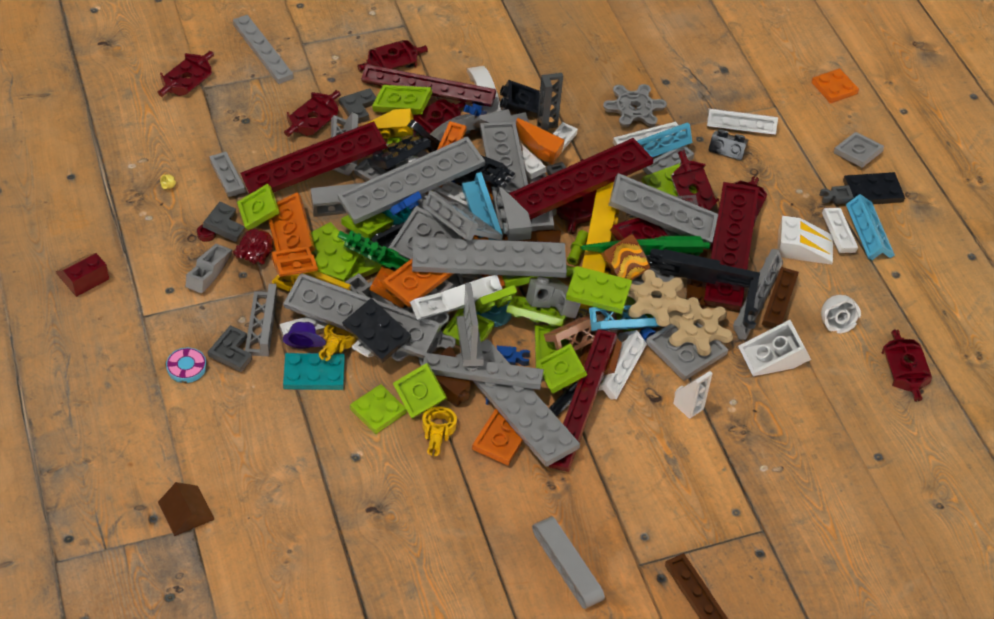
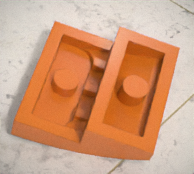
[272,246,318,277]

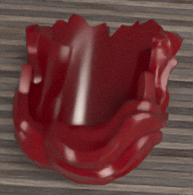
[233,228,274,265]

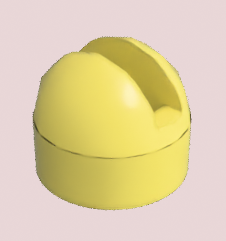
[160,174,176,189]

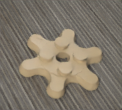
[628,270,691,327]
[668,297,733,356]

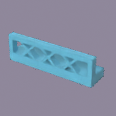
[637,122,693,157]
[461,172,503,240]
[846,194,895,260]
[589,305,662,331]

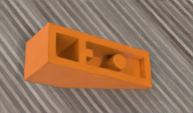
[516,118,565,165]

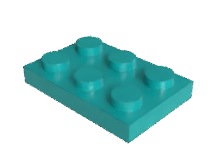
[283,353,345,390]

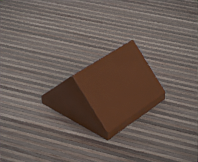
[158,482,214,536]

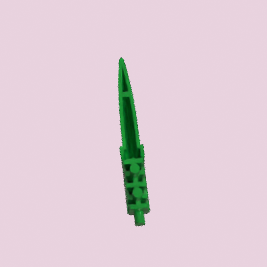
[337,230,409,269]
[580,236,710,256]

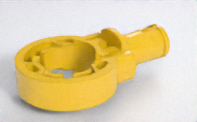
[319,324,356,361]
[422,406,457,456]

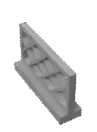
[423,190,503,241]
[457,283,484,366]

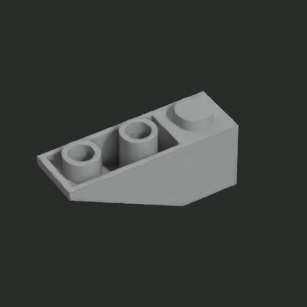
[496,187,532,241]

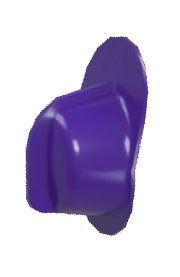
[283,322,326,349]

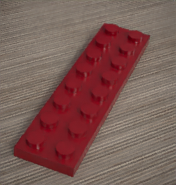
[240,121,387,194]
[509,138,653,220]
[704,182,759,310]

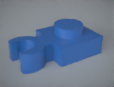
[463,103,487,116]
[389,191,422,216]
[497,345,530,366]

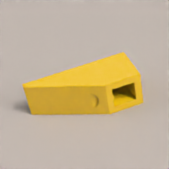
[364,108,414,139]

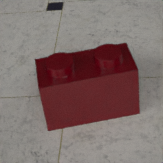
[56,253,109,297]

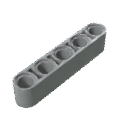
[532,516,605,609]

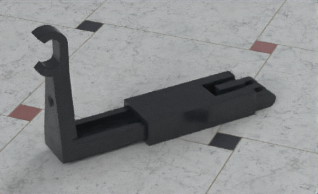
[407,120,515,189]
[648,249,760,329]

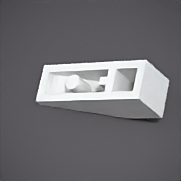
[441,275,502,311]
[673,371,713,419]

